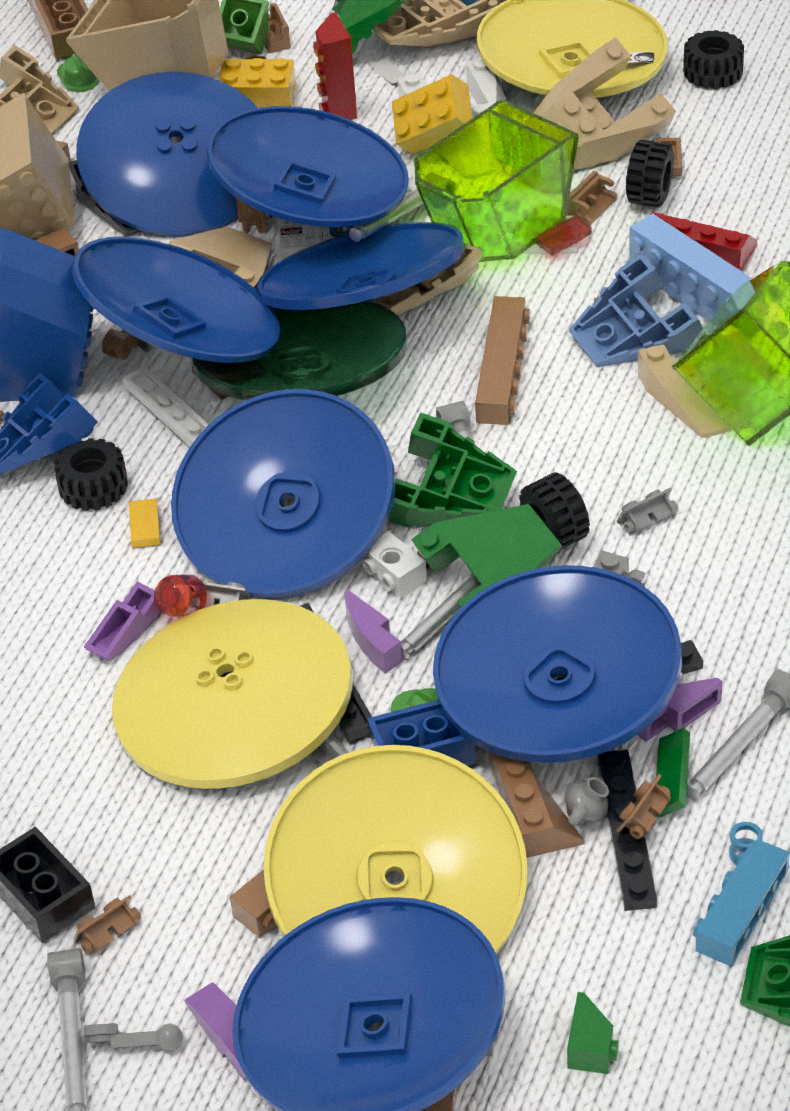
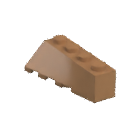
[488,751,585,858]

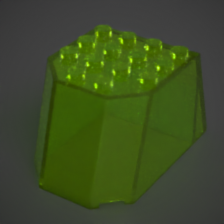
[414,99,579,262]
[672,261,790,446]

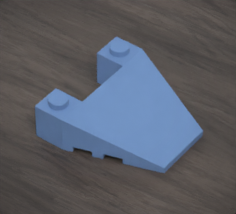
[568,253,706,367]

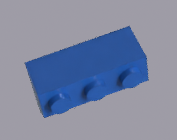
[367,700,477,766]

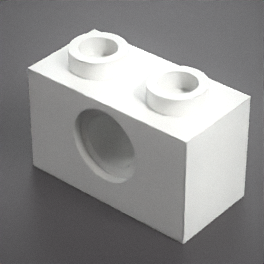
[362,531,427,598]

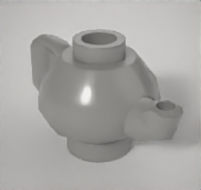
[564,777,609,826]

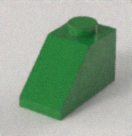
[567,992,619,1074]

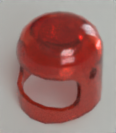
[154,574,207,617]

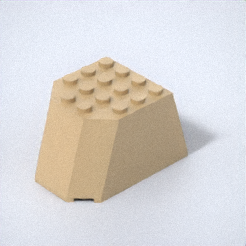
[66,0,229,91]
[0,93,75,240]

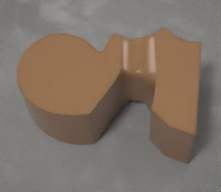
[102,328,142,360]

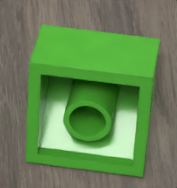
[220,0,269,54]

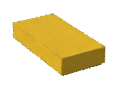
[129,498,161,548]

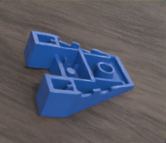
[0,373,98,474]

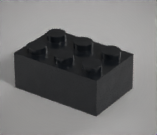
[0,826,96,943]

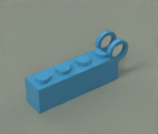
[693,822,790,967]

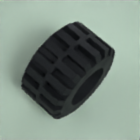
[683,30,744,89]
[626,139,674,207]
[54,438,128,511]
[519,472,590,551]

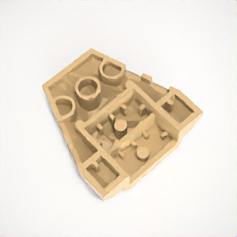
[364,244,482,315]

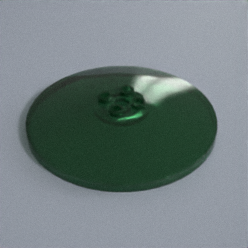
[191,301,407,400]

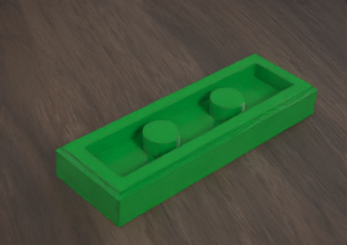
[656,727,690,817]

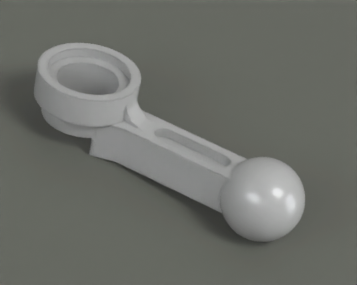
[84,1023,183,1051]

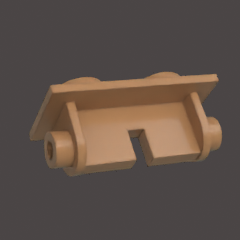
[616,774,671,839]
[73,895,141,955]

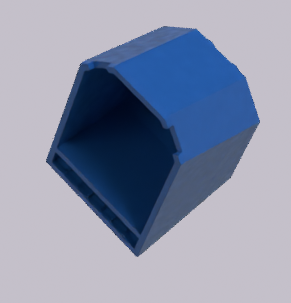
[0,228,94,402]

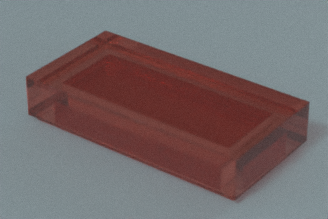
[535,215,592,256]

